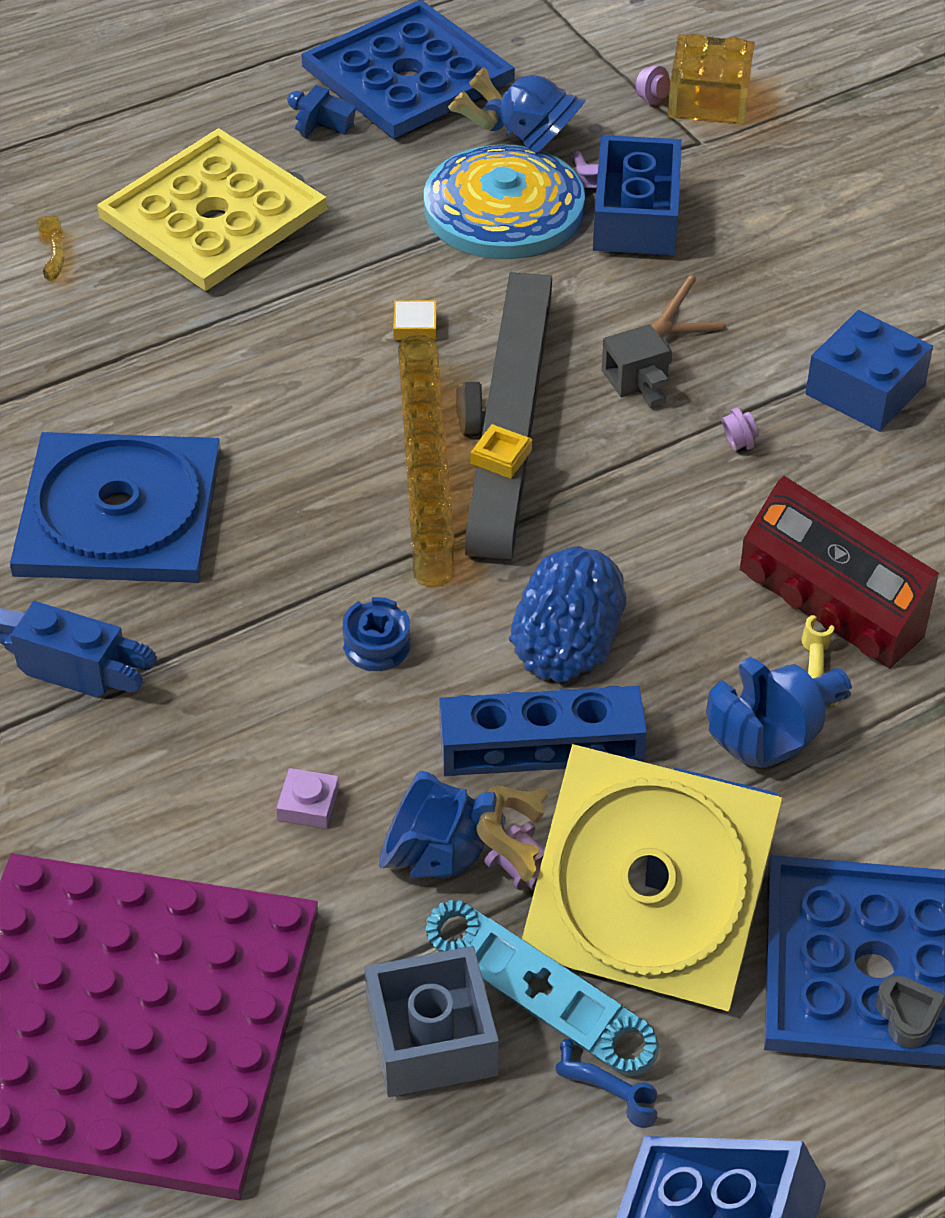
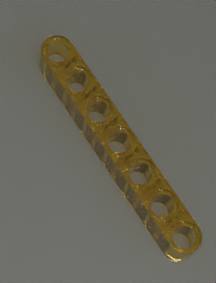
[398,335,455,587]

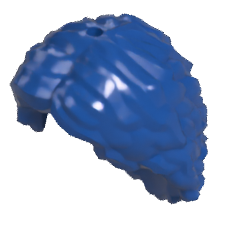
[509,546,627,683]

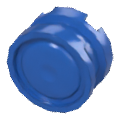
[342,597,410,671]

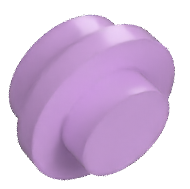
[636,65,671,105]
[721,407,759,451]

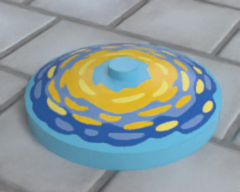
[424,145,585,259]

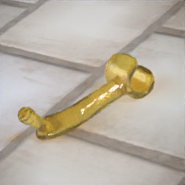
[37,216,65,281]

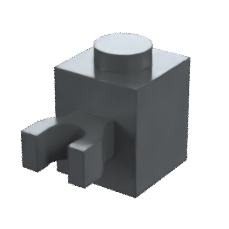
[602,324,672,408]

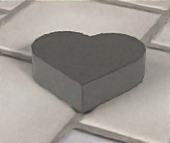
[456,382,483,435]
[876,976,945,1049]

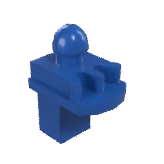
[287,85,356,138]

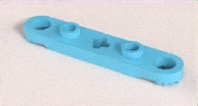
[426,900,659,1076]

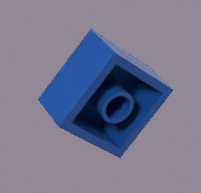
[806,310,933,432]

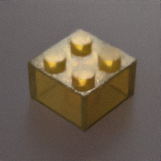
[668,34,755,125]

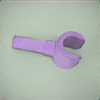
[572,151,599,189]

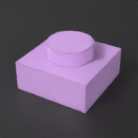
[276,768,339,829]

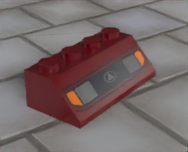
[739,476,939,669]

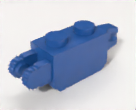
[0,601,157,698]

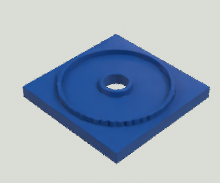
[301,0,515,139]
[10,432,221,583]
[764,855,945,1066]

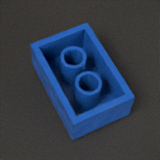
[593,135,682,255]

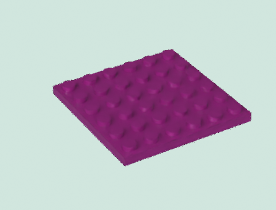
[0,853,319,1201]

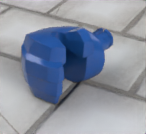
[706,656,852,768]

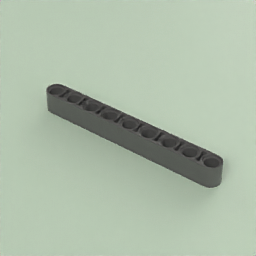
[465,272,552,560]

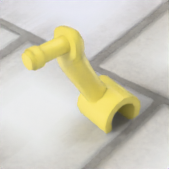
[801,615,839,706]

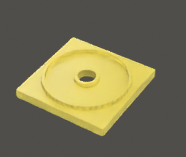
[97,128,328,291]
[522,744,783,1012]

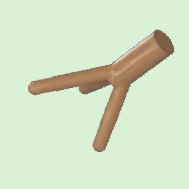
[651,275,726,338]

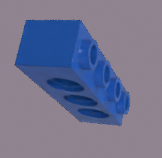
[439,686,647,776]

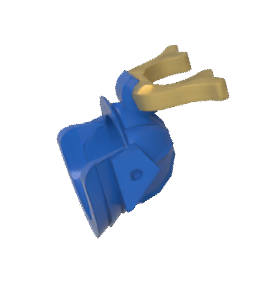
[448,67,586,153]
[379,771,548,882]

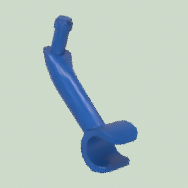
[555,1039,657,1128]

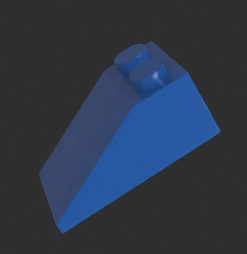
[616,1136,826,1218]

